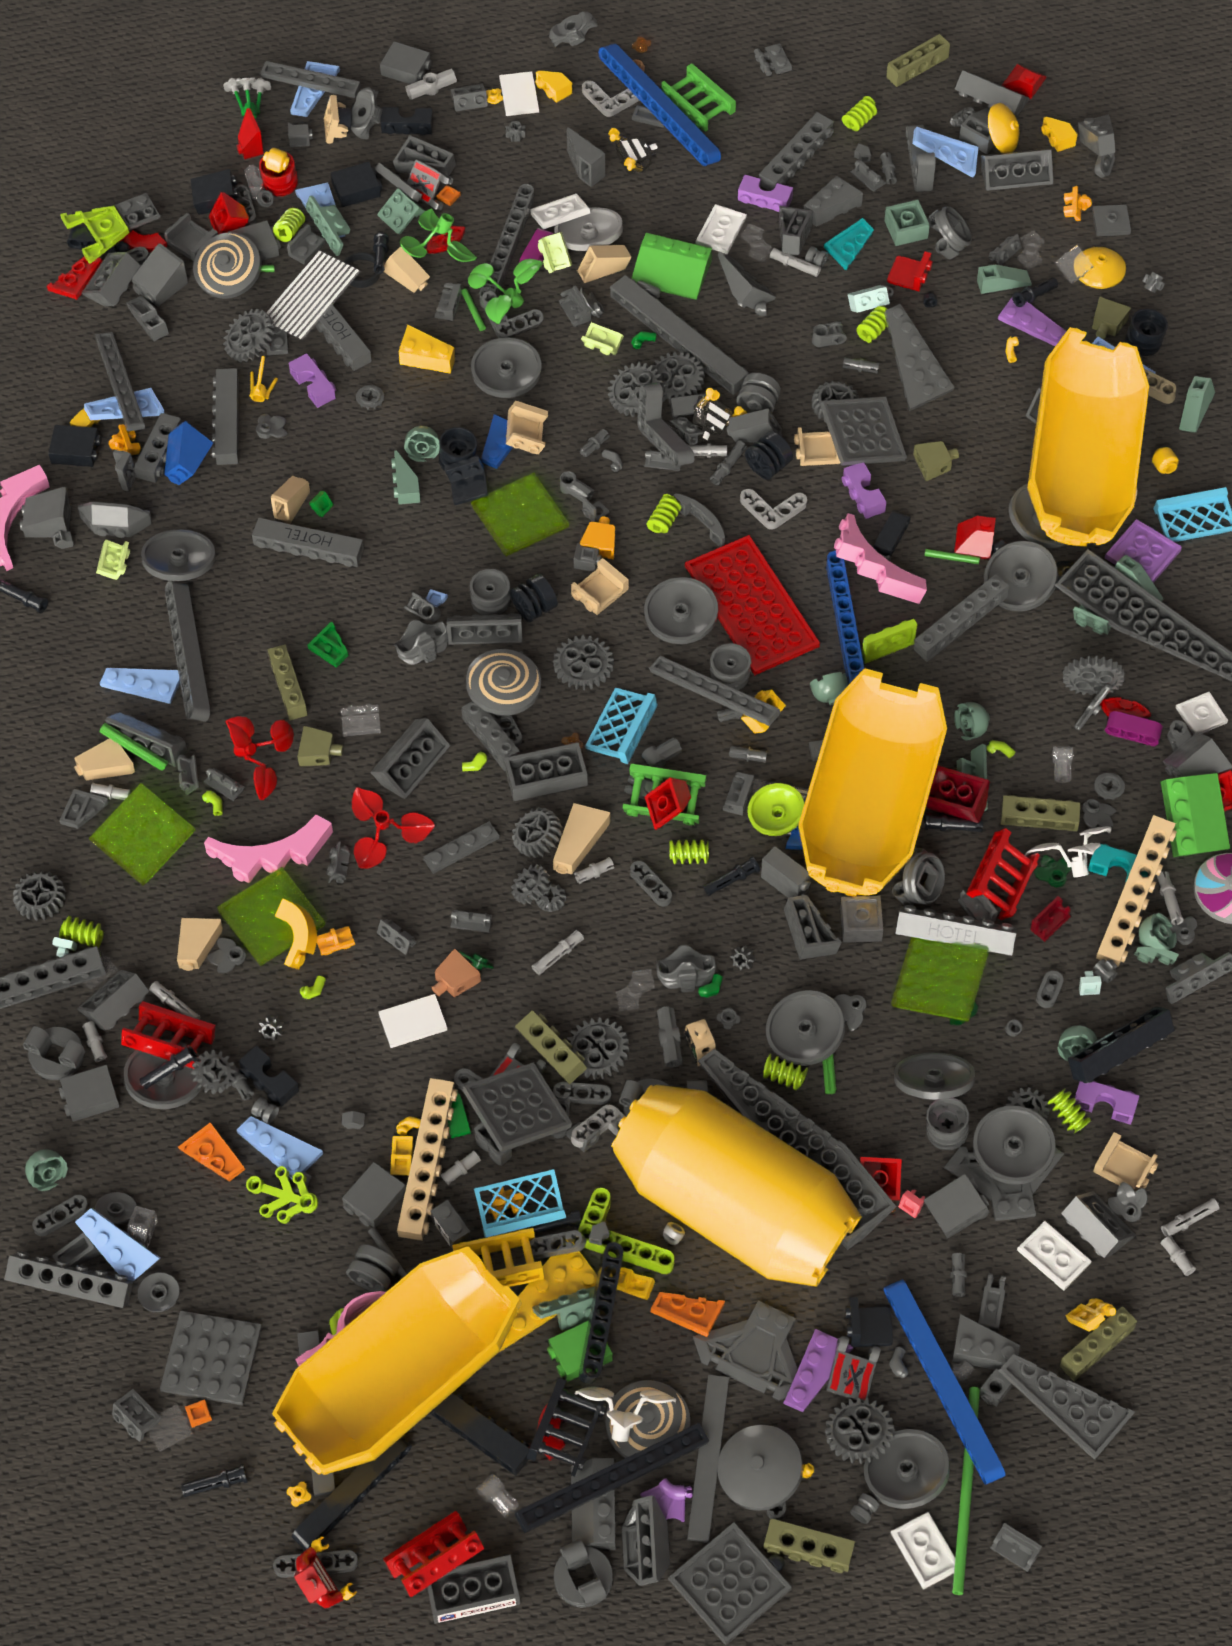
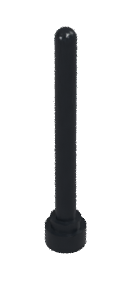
[485,1210,581,1238]

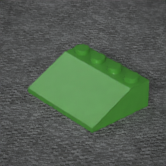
[632,233,712,300]
[1161,773,1230,858]

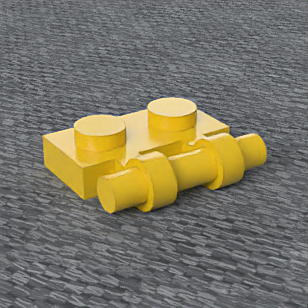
[1065,1298,1116,1332]

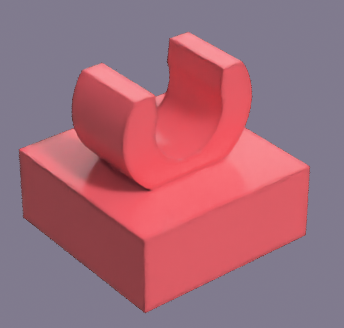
[898,1190,925,1218]

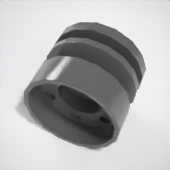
[926,1098,969,1150]

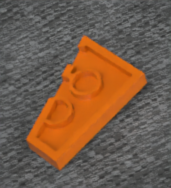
[178,1123,246,1182]
[650,1292,725,1337]

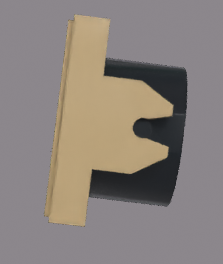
[324,95,351,144]

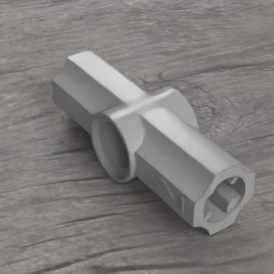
[405,69,457,100]

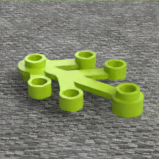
[246,1166,318,1224]

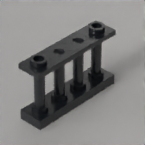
[527,1378,607,1477]

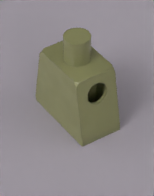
[1092,297,1131,339]
[913,441,959,481]
[297,726,344,766]

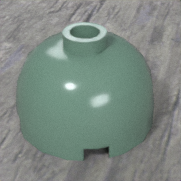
[404,425,439,462]
[810,672,848,705]
[954,702,990,741]
[1139,913,1177,950]
[1057,1025,1098,1061]
[25,1149,68,1191]

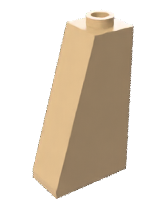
[553,803,610,874]

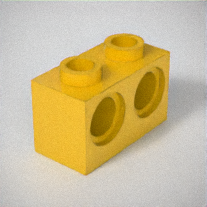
[741,689,786,734]

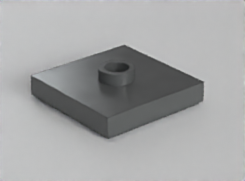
[1092,205,1131,236]

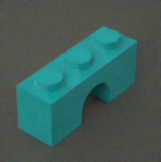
[1088,844,1152,882]

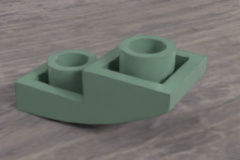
[1134,947,1179,965]

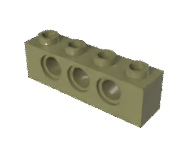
[886,34,950,87]
[267,645,307,721]
[1001,795,1080,831]
[515,1010,587,1085]
[1060,1306,1137,1381]
[764,1519,855,1573]

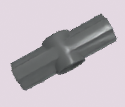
[657,1006,682,1068]

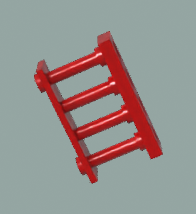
[966,828,1040,920]
[121,1001,215,1069]
[383,1511,484,1597]

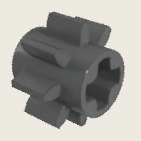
[506,121,526,142]
[1142,272,1165,293]
[730,945,756,971]
[1093,959,1118,983]
[259,1014,284,1040]

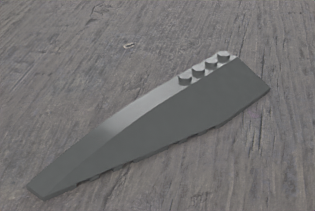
[1055,549,1232,681]
[698,1049,896,1250]

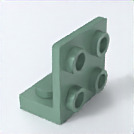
[377,188,425,235]
[1073,605,1112,635]

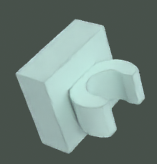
[52,937,78,958]
[1079,971,1101,995]

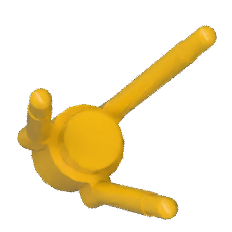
[250,356,278,402]

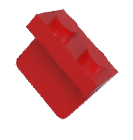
[887,251,933,292]

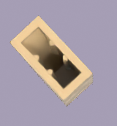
[577,245,631,283]
[384,247,430,293]
[271,476,310,524]
[74,738,135,781]
[177,918,223,971]

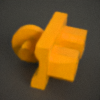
[1064,186,1092,221]
[109,424,141,455]
[317,926,355,956]
[487,1187,524,1221]

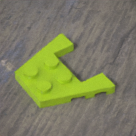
[60,206,129,264]

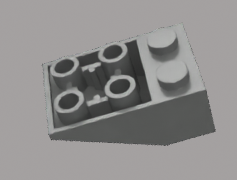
[959,107,995,154]
[567,127,605,187]

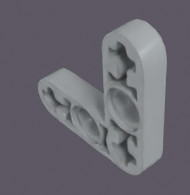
[582,81,640,117]
[740,489,807,529]
[571,1105,626,1148]

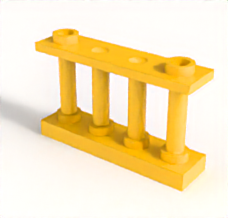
[452,1228,544,1287]

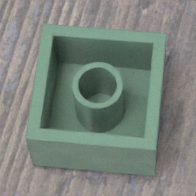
[884,200,930,246]

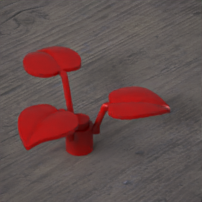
[225,716,294,801]
[352,787,435,869]

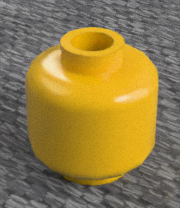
[263,148,290,173]
[1152,447,1179,474]

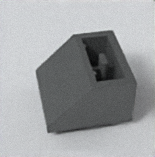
[115,193,161,230]

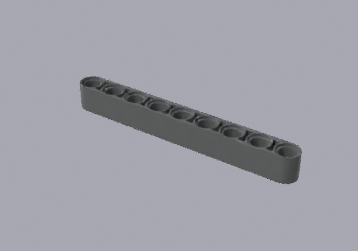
[479,184,534,308]
[165,581,210,722]

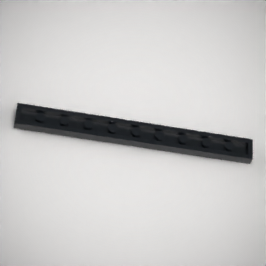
[514,1423,709,1533]

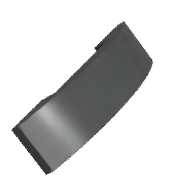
[673,493,725,547]

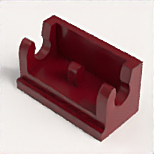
[1030,896,1071,942]

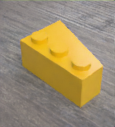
[399,325,455,373]

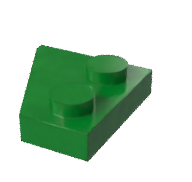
[308,622,348,668]

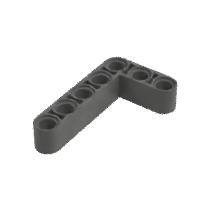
[906,124,936,192]
[637,382,694,467]

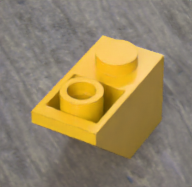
[536,71,572,103]
[1041,117,1077,152]

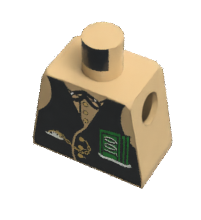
[684,1019,716,1066]

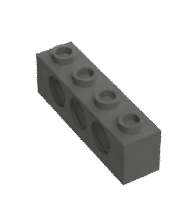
[134,413,182,483]
[461,701,520,771]

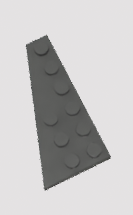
[885,304,955,411]
[998,1354,1135,1459]

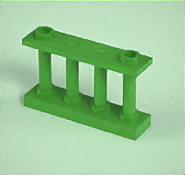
[662,63,736,132]
[623,764,707,825]

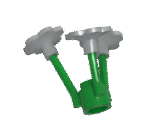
[223,78,271,118]

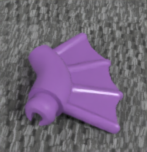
[640,1478,693,1522]

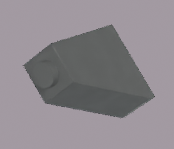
[727,408,782,442]

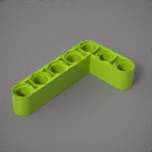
[578,1188,674,1274]

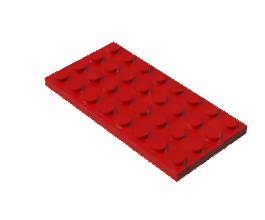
[685,535,820,676]

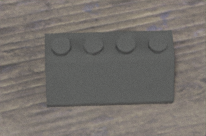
[955,70,1030,116]
[981,149,1053,191]
[447,613,522,645]
[105,712,187,767]
[370,718,451,799]
[571,1458,615,1550]

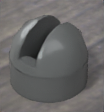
[754,302,767,316]
[1005,1019,1022,1037]

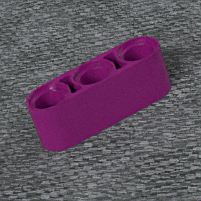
[519,228,555,263]
[1105,711,1163,746]

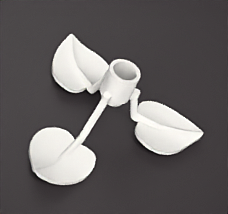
[1025,826,1112,877]
[575,1387,676,1442]

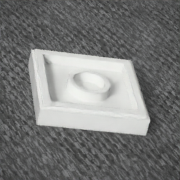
[1176,692,1228,735]

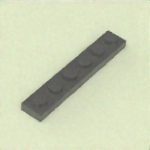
[260,61,361,98]

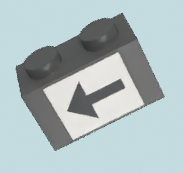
[430,1200,471,1249]

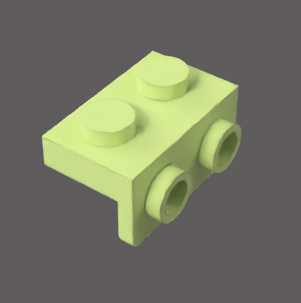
[538,232,572,273]
[581,323,624,355]
[96,540,130,580]

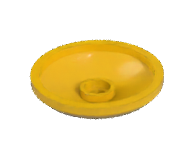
[988,103,1019,153]
[1074,247,1126,289]

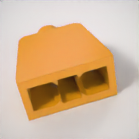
[580,517,615,559]

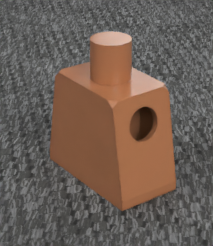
[432,949,481,997]

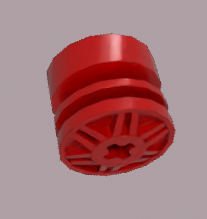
[259,151,298,196]

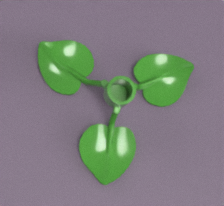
[400,208,477,262]
[468,259,543,324]

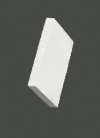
[499,71,539,116]
[530,194,590,229]
[696,204,747,254]
[378,994,447,1048]
[1017,1221,1092,1291]
[891,1512,955,1590]

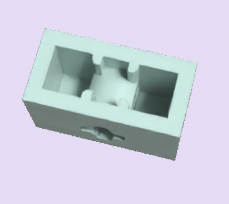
[848,285,890,313]

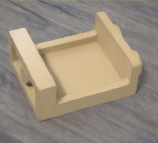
[506,401,548,454]
[794,427,840,466]
[571,558,629,615]
[1093,1132,1158,1192]

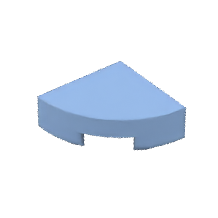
[426,589,448,606]

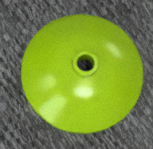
[748,783,805,836]

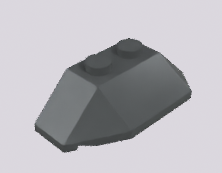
[78,502,152,538]
[622,1495,670,1586]

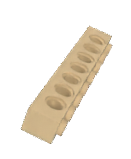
[1096,815,1177,967]
[397,1078,458,1241]

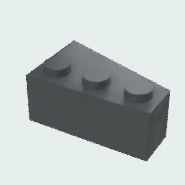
[1078,114,1115,156]
[393,135,456,176]
[804,176,863,227]
[779,206,812,255]
[784,895,841,960]
[952,1314,1020,1370]

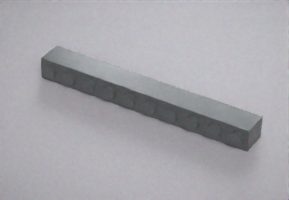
[610,275,749,395]

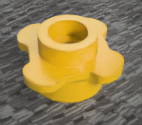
[486,88,503,104]
[287,1482,311,1507]

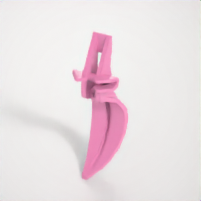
[295,1291,386,1366]

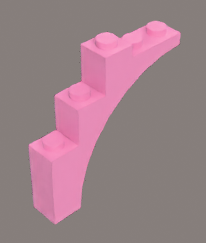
[0,465,50,571]
[834,513,927,604]
[204,814,333,883]

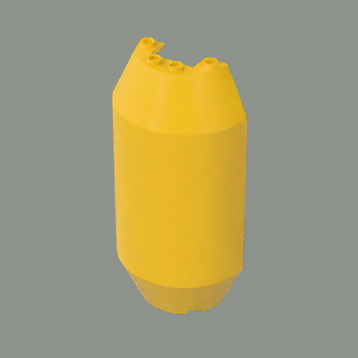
[1027,327,1149,546]
[798,668,947,897]
[611,1085,862,1287]
[272,1246,522,1475]

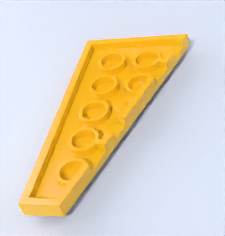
[499,1240,597,1352]

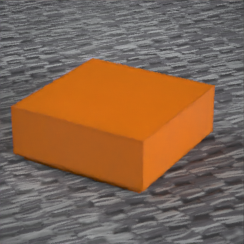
[437,185,461,206]
[185,1399,212,1428]

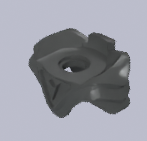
[549,11,598,47]
[351,87,382,139]
[394,619,448,665]
[656,945,716,992]

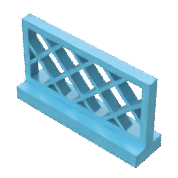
[1153,487,1232,542]
[585,688,658,764]
[474,1169,566,1238]

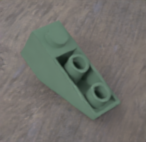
[977,264,1032,294]
[1179,376,1215,432]
[391,451,420,504]
[1114,555,1164,602]

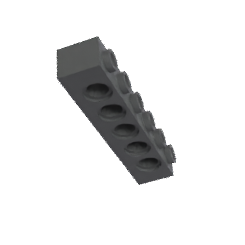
[759,112,834,191]
[914,574,1009,662]
[0,946,106,1009]
[4,1251,134,1308]

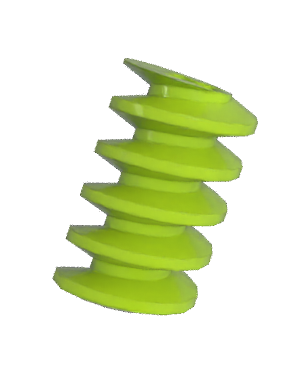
[842,96,877,131]
[273,208,305,242]
[857,306,888,343]
[646,494,682,533]
[669,840,709,864]
[59,915,104,948]
[763,1054,808,1090]
[1047,1088,1091,1134]

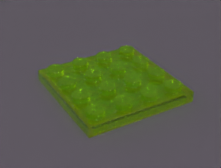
[471,473,569,557]
[88,783,196,886]
[217,867,325,966]
[891,937,988,1022]

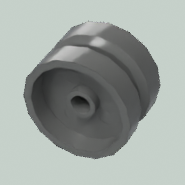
[737,373,781,413]
[470,569,511,615]
[710,643,751,690]
[346,1245,400,1292]

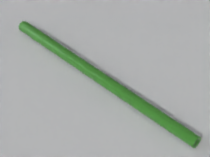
[952,1387,980,1595]

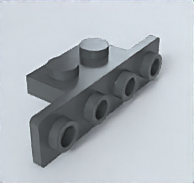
[1165,952,1232,1004]

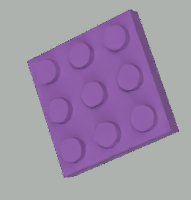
[1105,519,1182,583]

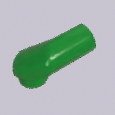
[631,331,656,349]
[698,974,723,998]

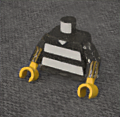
[608,128,658,175]
[692,388,747,441]

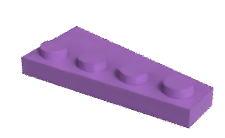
[998,298,1067,346]
[783,1329,853,1412]

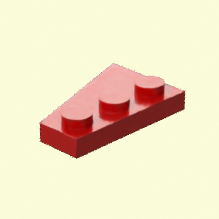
[47,256,103,300]

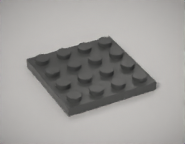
[820,397,907,466]
[462,1062,572,1152]
[160,1311,262,1405]
[668,1522,792,1646]

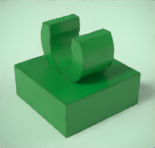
[309,491,334,517]

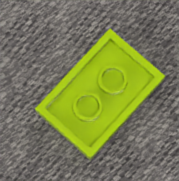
[862,619,917,664]

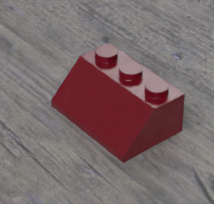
[926,765,990,823]

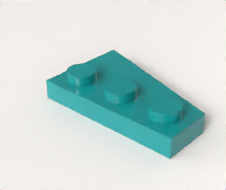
[824,218,874,270]

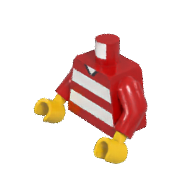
[294,1537,357,1608]

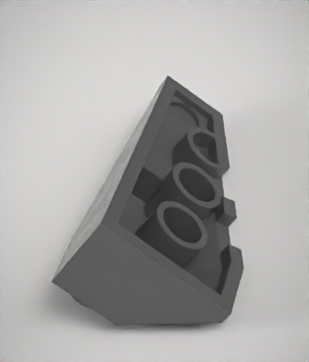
[718,251,776,309]

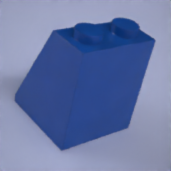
[164,421,213,485]

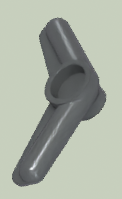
[1074,684,1112,730]

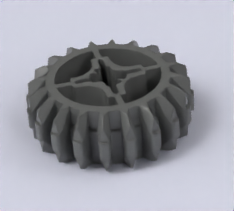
[812,380,859,422]
[512,807,563,858]
[13,870,66,921]

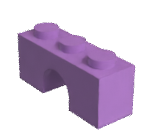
[738,175,793,212]
[289,353,336,408]
[842,463,886,519]
[1074,1081,1139,1125]

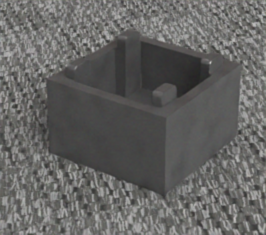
[840,896,883,943]

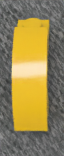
[275,898,317,970]

